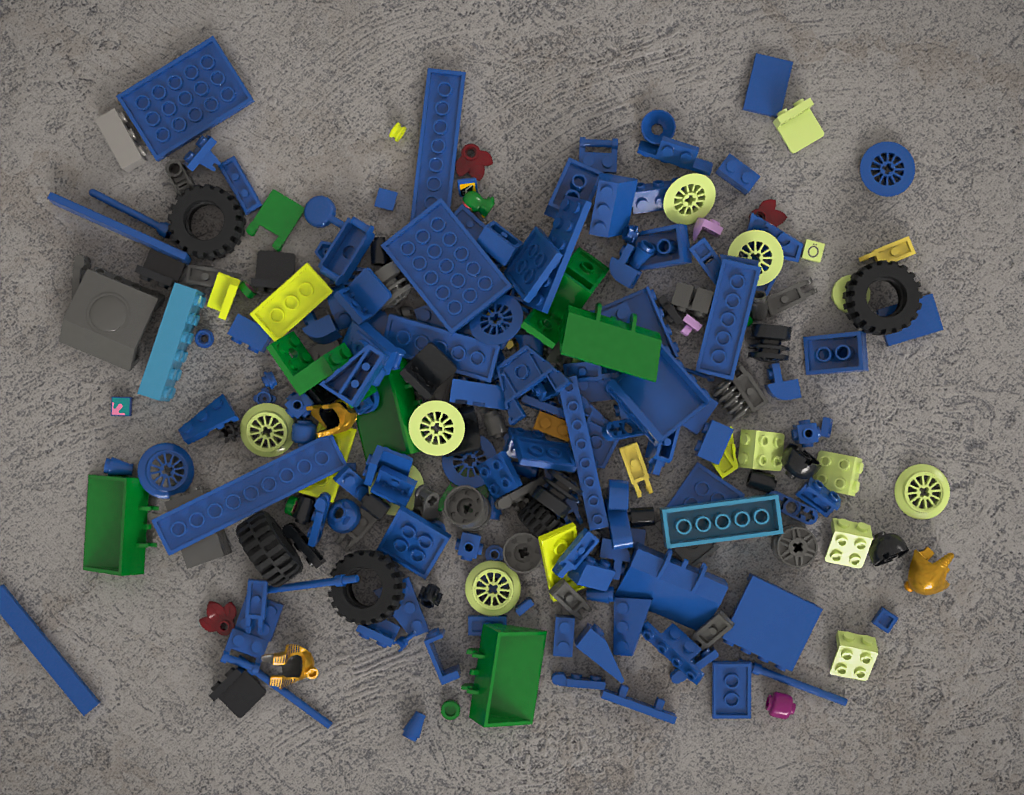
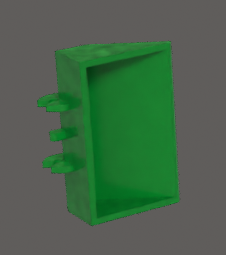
[558,303,662,382]
[356,358,432,461]
[83,474,160,576]
[461,623,547,728]

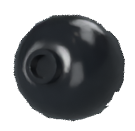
[781,443,821,480]
[868,531,909,567]

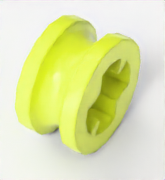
[389,122,407,142]

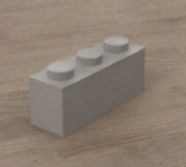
[95,108,147,173]

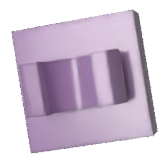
[680,314,703,337]

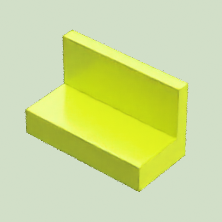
[207,272,241,320]

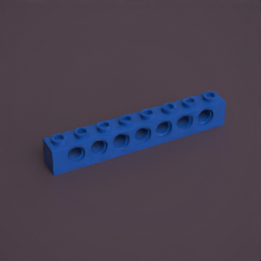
[559,373,609,531]

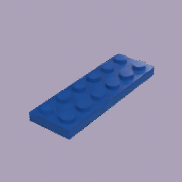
[522,195,592,314]
[695,258,762,380]
[384,313,501,383]

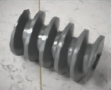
[711,379,749,422]

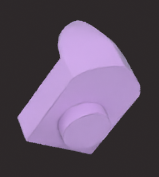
[693,218,723,241]

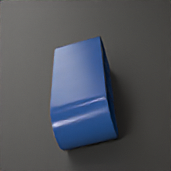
[604,499,633,550]

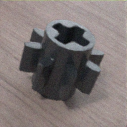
[216,421,241,443]
[418,584,443,608]

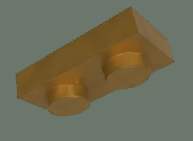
[533,411,569,442]

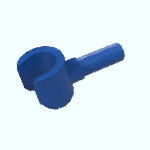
[393,631,417,652]

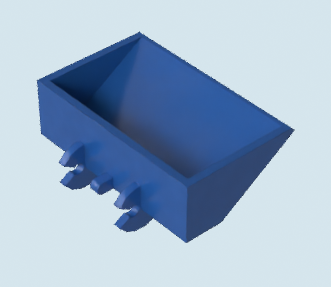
[614,542,728,631]

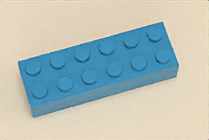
[137,283,206,402]
[659,493,784,549]

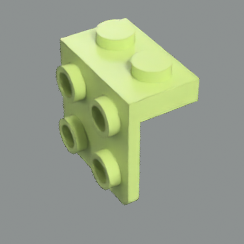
[773,98,824,154]
[738,429,785,471]
[813,450,864,496]
[825,518,873,568]
[830,630,878,681]

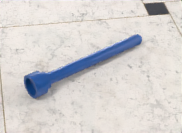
[89,189,171,239]

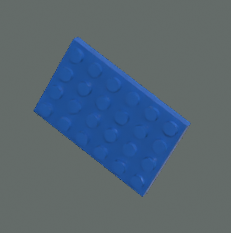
[116,36,255,162]
[381,198,513,335]

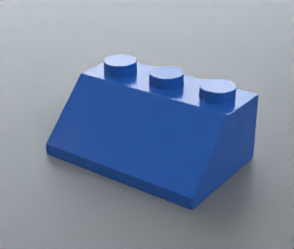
[589,172,638,238]

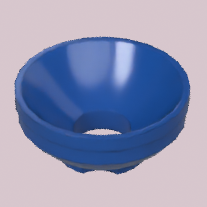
[641,110,676,145]
[327,499,361,534]

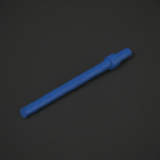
[268,574,359,594]
[238,655,332,729]
[738,658,848,706]

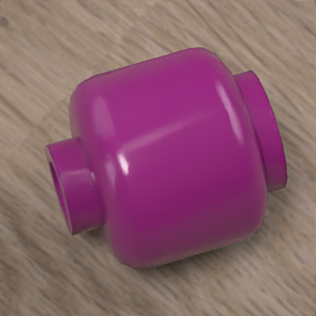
[765,691,796,720]

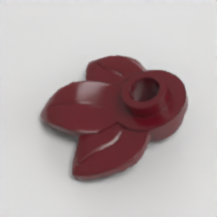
[456,144,493,181]
[749,199,787,227]
[199,601,237,636]

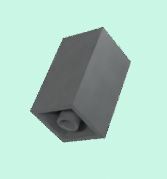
[164,486,232,569]

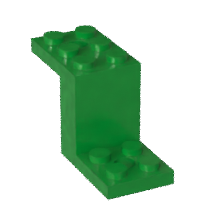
[521,247,610,349]
[266,331,377,409]

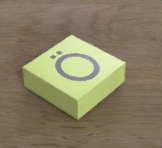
[801,239,825,263]

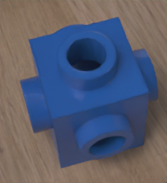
[284,392,316,419]
[791,419,821,448]
[455,531,484,561]

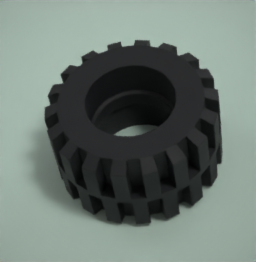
[517,498,565,538]

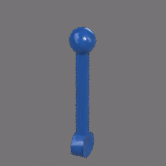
[684,367,715,382]

